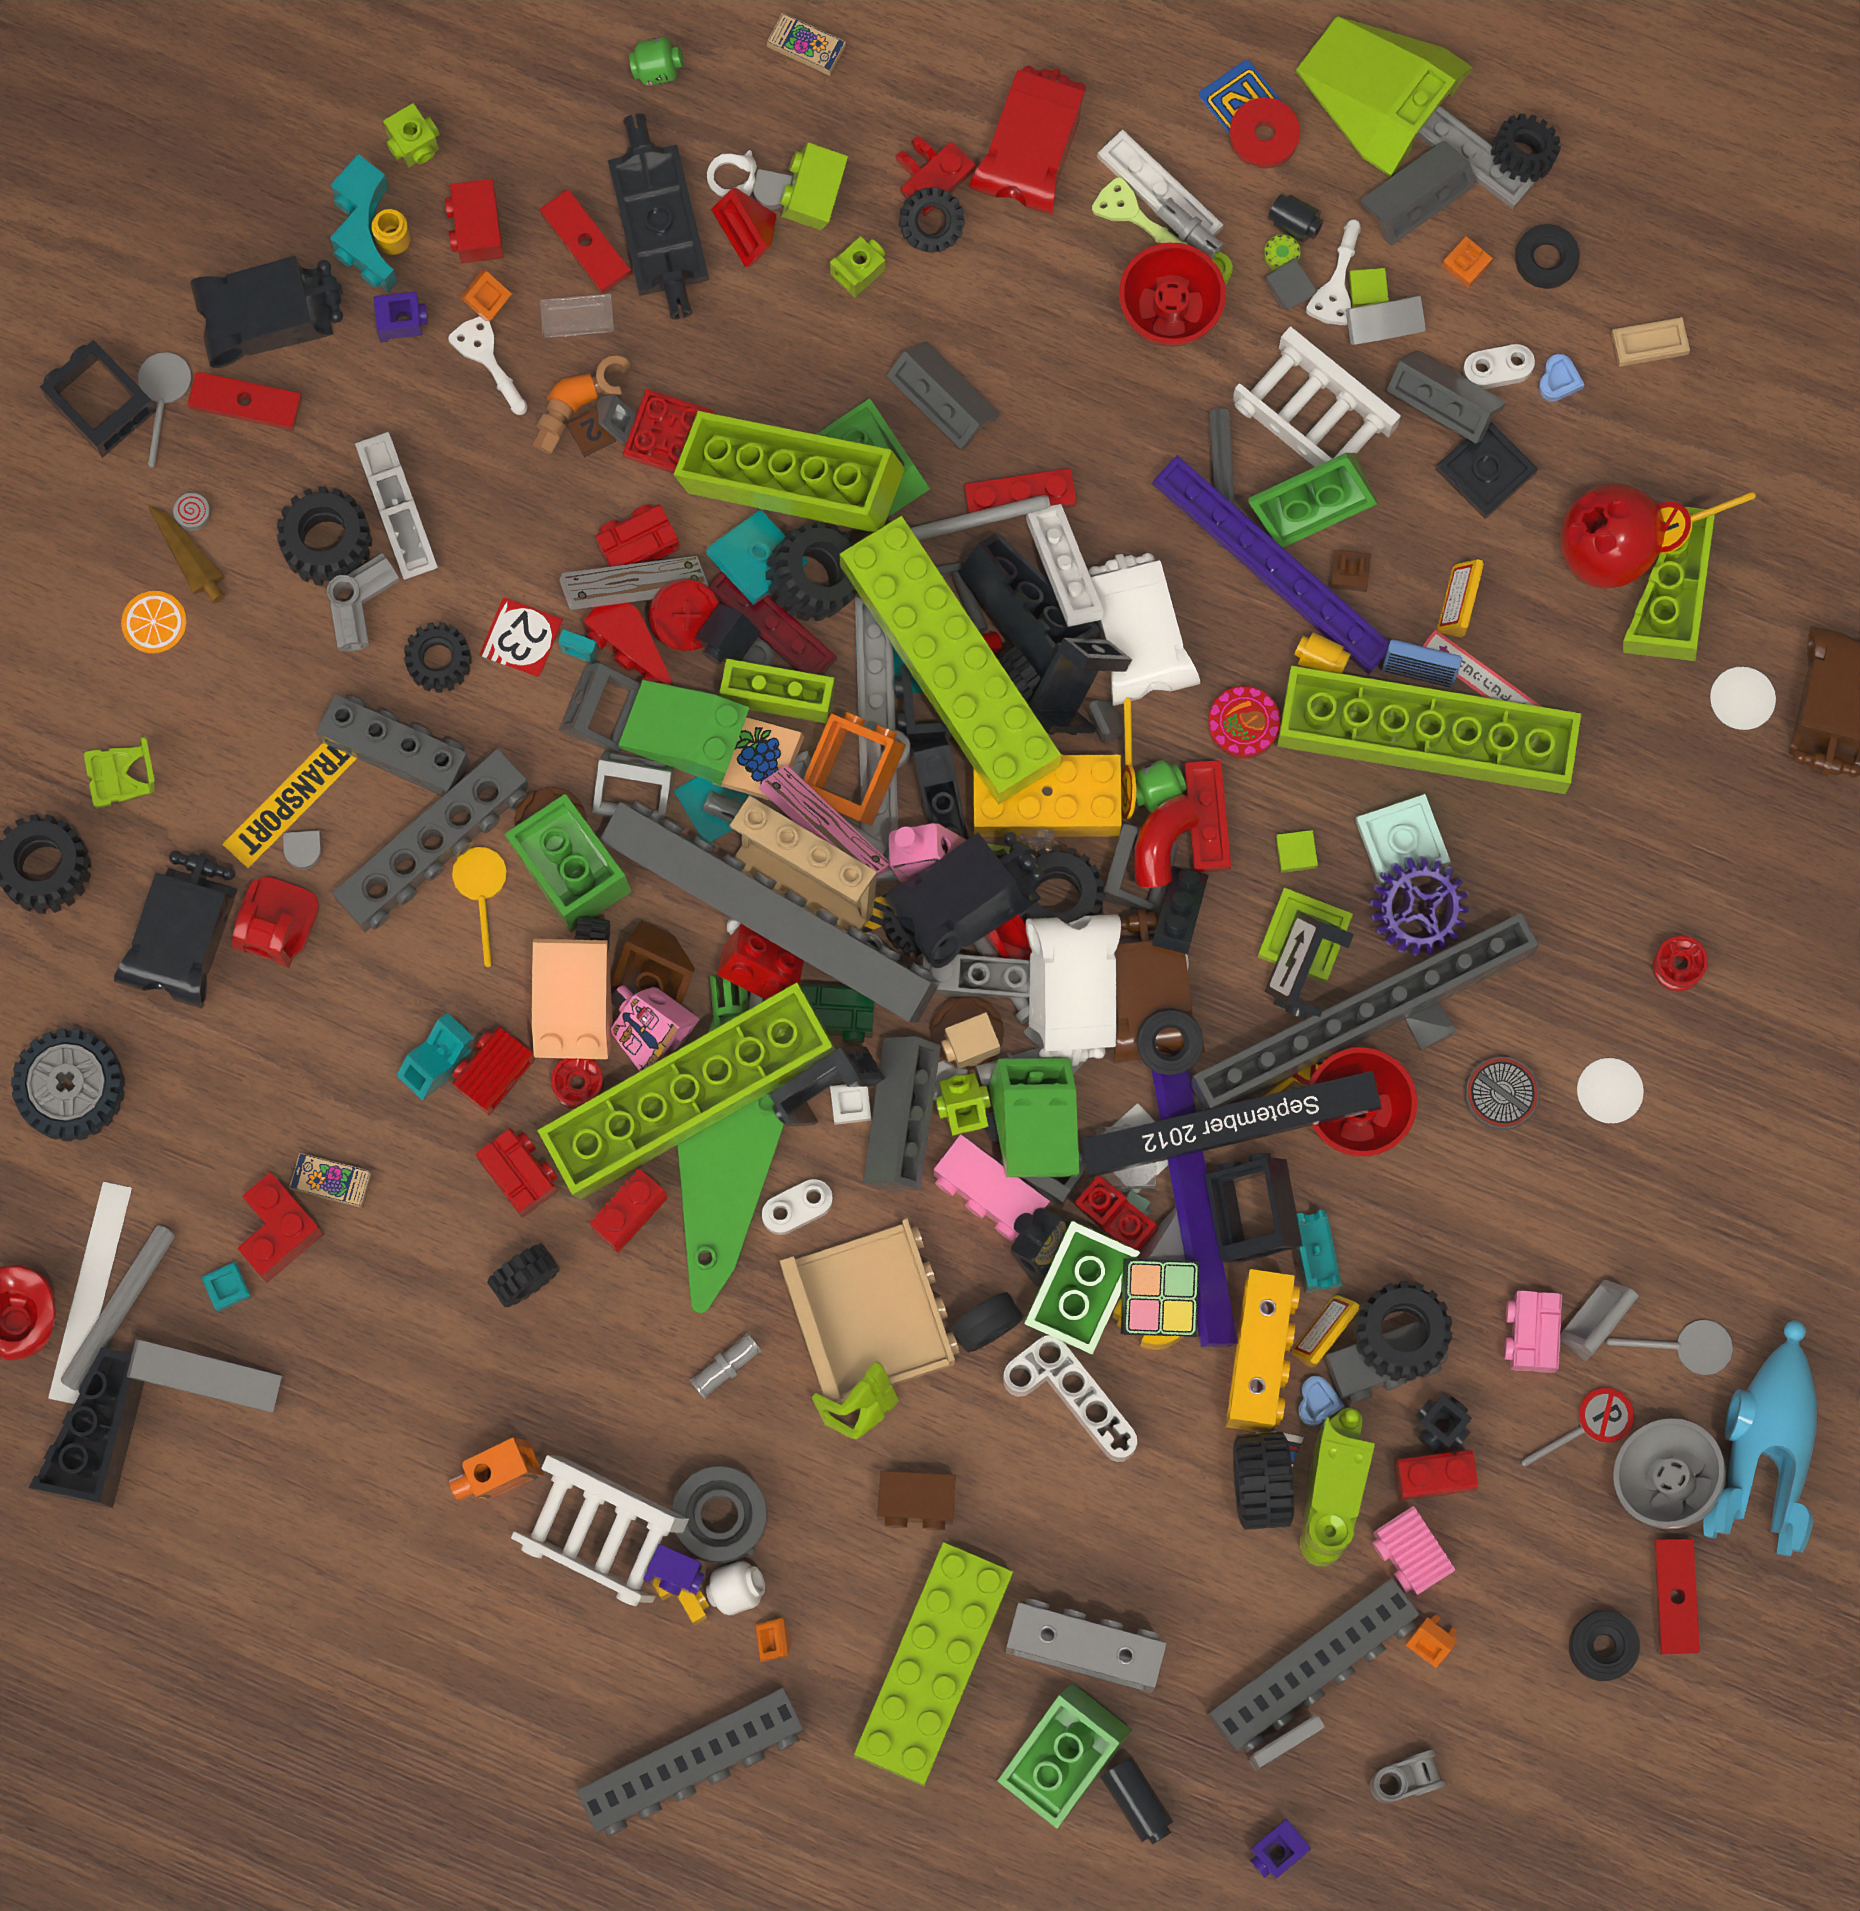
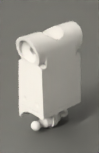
[1088,553,1200,706]
[1026,914,1121,1066]

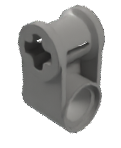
[1369,1749,1447,1804]

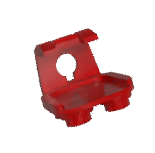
[232,877,319,968]

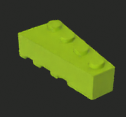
[1623,507,1715,661]

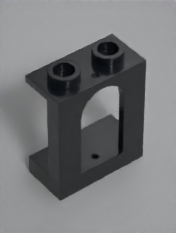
[769,1047,885,1126]

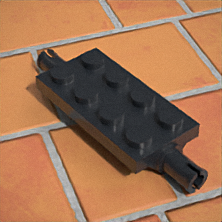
[608,114,709,320]

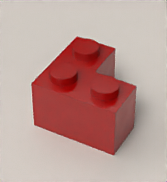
[237,1172,324,1283]

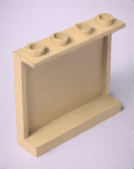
[729,795,877,930]
[780,1219,960,1404]

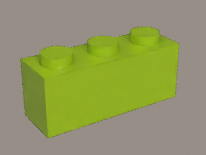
[720,659,835,724]

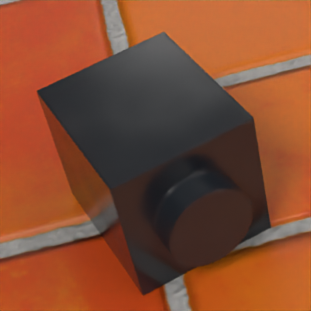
[695,603,761,665]

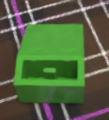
[989,1058,1079,1178]

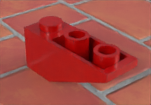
[583,602,673,686]

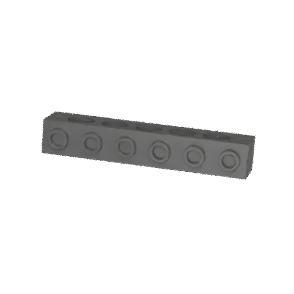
[332,749,530,933]

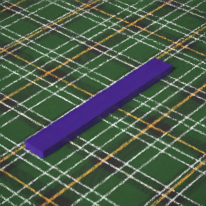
[1152,455,1390,675]
[1151,1069,1238,1347]

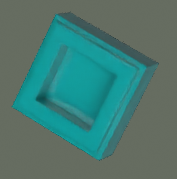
[558,629,599,663]
[201,1262,252,1312]

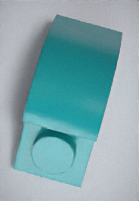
[396,1013,474,1100]

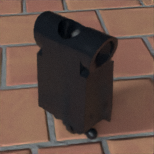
[191,256,343,368]
[885,831,1045,968]
[114,850,238,1009]

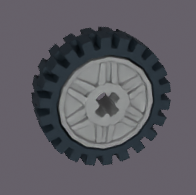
[11,1029,125,1141]

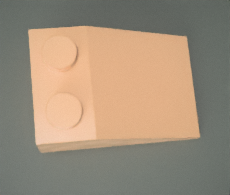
[532,939,614,1059]

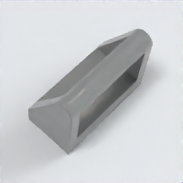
[592,751,675,822]
[1560,1279,1639,1362]

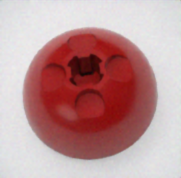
[1119,242,1226,347]
[1560,483,1665,589]
[1309,1047,1417,1157]

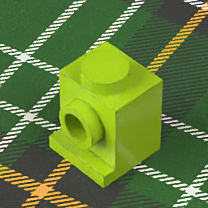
[830,236,886,298]

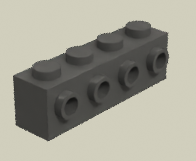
[316,694,470,797]
[863,1036,941,1191]

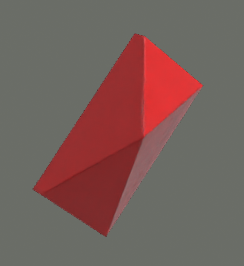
[711,188,777,267]
[985,914,1032,961]

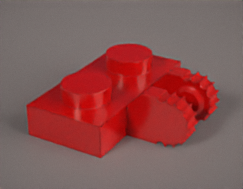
[895,136,976,217]

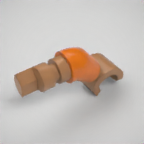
[532,355,631,454]

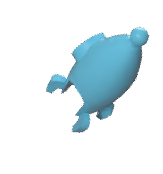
[1703,1320,1818,1557]

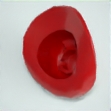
[0,1265,56,1361]

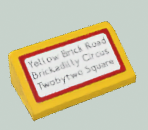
[1437,559,1484,638]
[1292,1295,1360,1369]

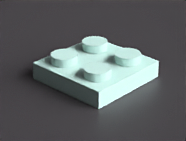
[1355,794,1451,887]

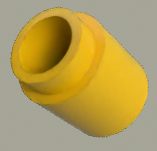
[372,209,411,255]
[1294,632,1351,674]

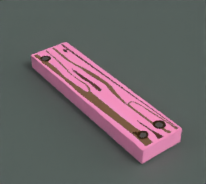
[759,765,890,878]

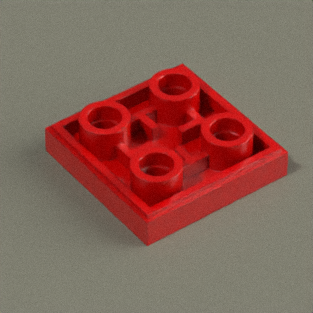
[622,389,714,474]

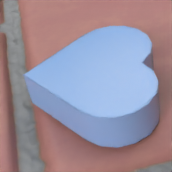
[1539,354,1585,402]
[1298,1376,1345,1426]

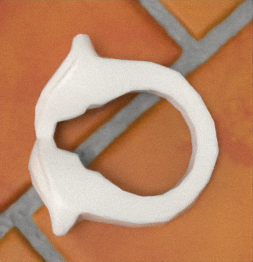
[707,150,757,197]

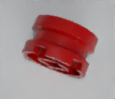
[1652,935,1708,992]
[551,1058,605,1109]

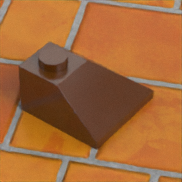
[611,920,695,1005]

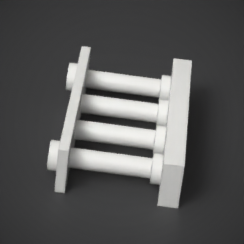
[1233,326,1401,467]
[511,1455,689,1606]

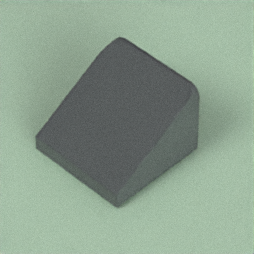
[1264,258,1317,310]
[1088,700,1125,744]

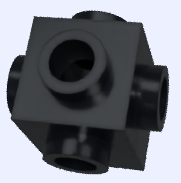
[1415,1394,1472,1453]

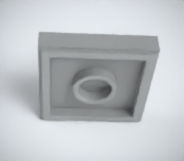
[1248,1715,1325,1772]

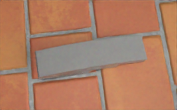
[355,432,438,580]

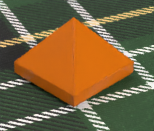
[756,1618,792,1662]

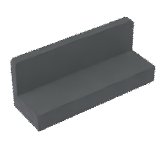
[1361,141,1475,246]
[886,342,1000,449]
[1386,351,1506,444]

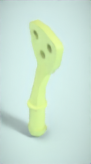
[1092,177,1189,245]

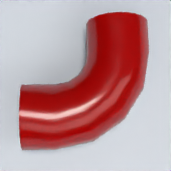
[1134,794,1199,888]

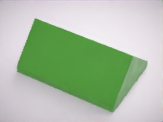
[1248,453,1377,548]
[1024,1221,1140,1354]

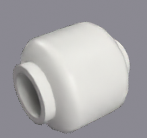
[706,1561,765,1616]

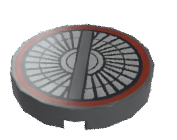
[1465,1056,1539,1131]

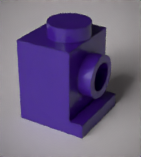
[374,292,428,342]
[643,1544,706,1596]
[1249,1819,1311,1880]

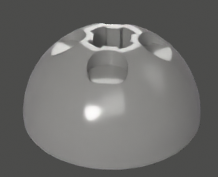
[1613,1418,1726,1529]

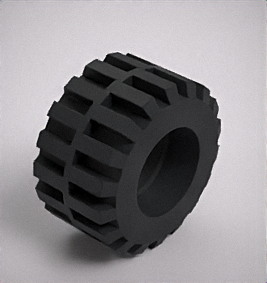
[277,487,372,586]
[765,522,858,621]
[0,814,92,914]
[1019,846,1104,925]
[1354,1281,1453,1381]
[1233,1432,1294,1530]

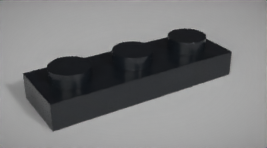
[1152,866,1209,954]

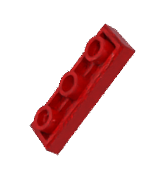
[539,189,631,295]
[187,371,302,431]
[1654,1539,1700,1655]

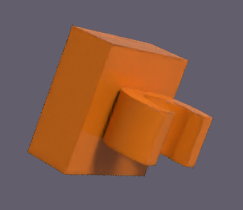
[1442,236,1493,288]
[460,270,512,321]
[1406,1615,1458,1668]

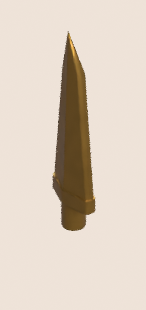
[147,505,225,604]

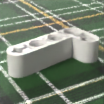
[1003,1335,1137,1462]

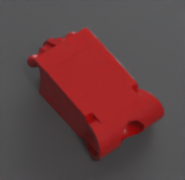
[969,65,1086,216]

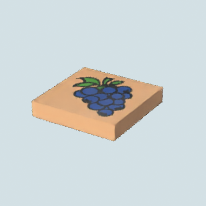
[712,717,804,801]

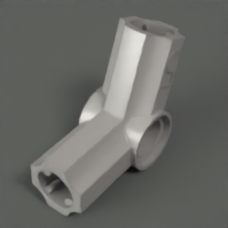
[327,553,400,652]

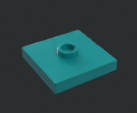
[706,509,808,605]

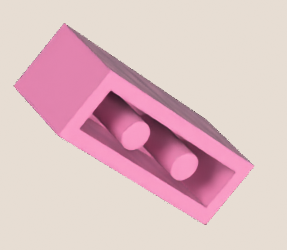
[934,1135,1050,1241]

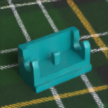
[1296,1210,1342,1293]

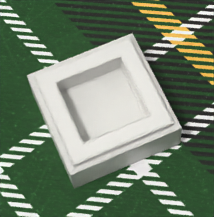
[830,1084,871,1125]

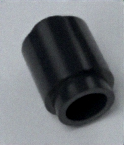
[1268,194,1324,242]

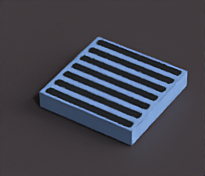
[1381,639,1462,689]

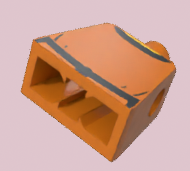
[449,1437,544,1501]

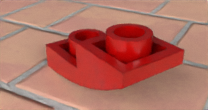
[1074,1175,1158,1251]

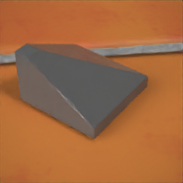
[597,394,637,444]
[1405,1003,1456,1051]

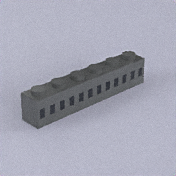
[1207,1578,1420,1753]
[576,1688,804,1837]

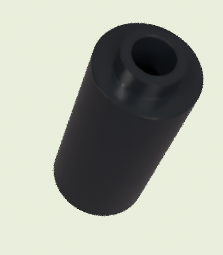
[1100,1757,1174,1845]

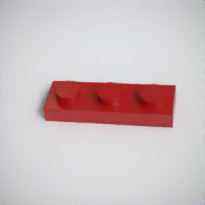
[964,468,1077,513]
[1184,760,1231,872]

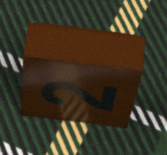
[567,409,616,458]

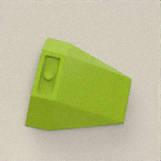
[1296,16,1473,177]

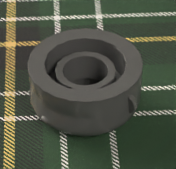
[672,1466,767,1564]

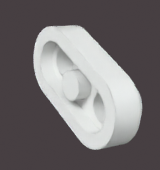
[1462,344,1535,389]
[762,1179,833,1235]

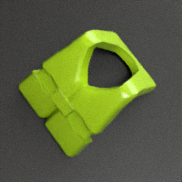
[84,737,155,809]
[812,1362,899,1439]

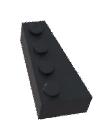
[958,532,1101,679]
[29,1348,144,1508]

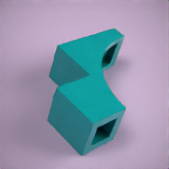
[330,154,398,293]

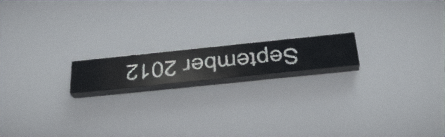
[1081,1071,1382,1178]

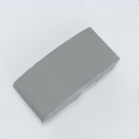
[1345,296,1426,345]

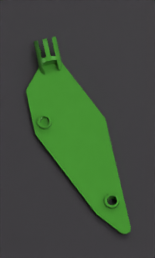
[678,974,784,1314]

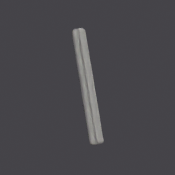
[61,1225,175,1391]

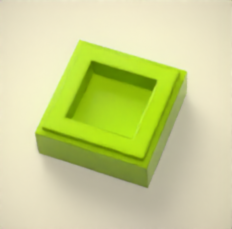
[1349,268,1389,308]
[1276,830,1318,873]

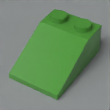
[816,398,930,518]
[618,680,750,785]
[504,794,631,932]
[997,1683,1132,1828]

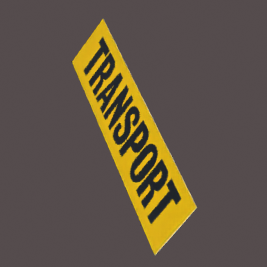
[222,743,357,868]

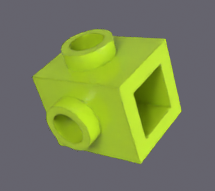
[383,103,440,168]
[935,1073,991,1136]

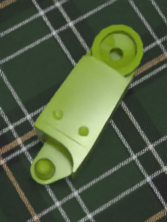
[1300,1408,1375,1567]

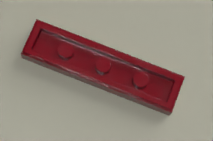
[708,571,837,675]

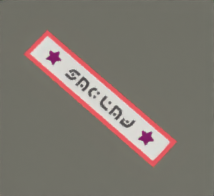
[1423,629,1542,707]

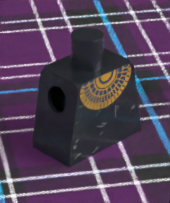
[1010,1208,1070,1288]

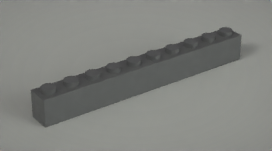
[600,800,939,1022]
[1191,913,1539,1110]

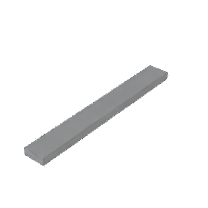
[855,597,899,881]

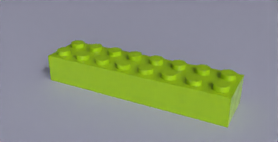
[840,516,1061,805]
[1277,666,1581,794]
[537,983,837,1200]

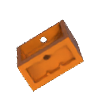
[803,712,906,826]

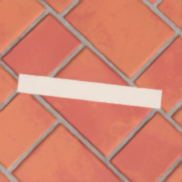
[48,1182,132,1404]

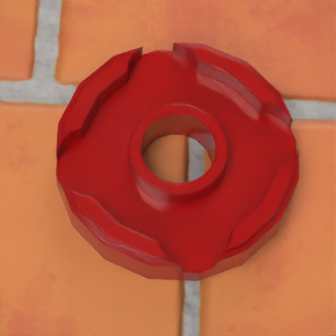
[1229,97,1300,169]

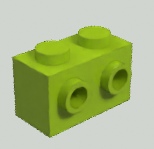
[779,142,848,230]

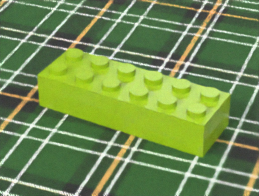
[674,411,905,532]
[854,1542,1013,1787]

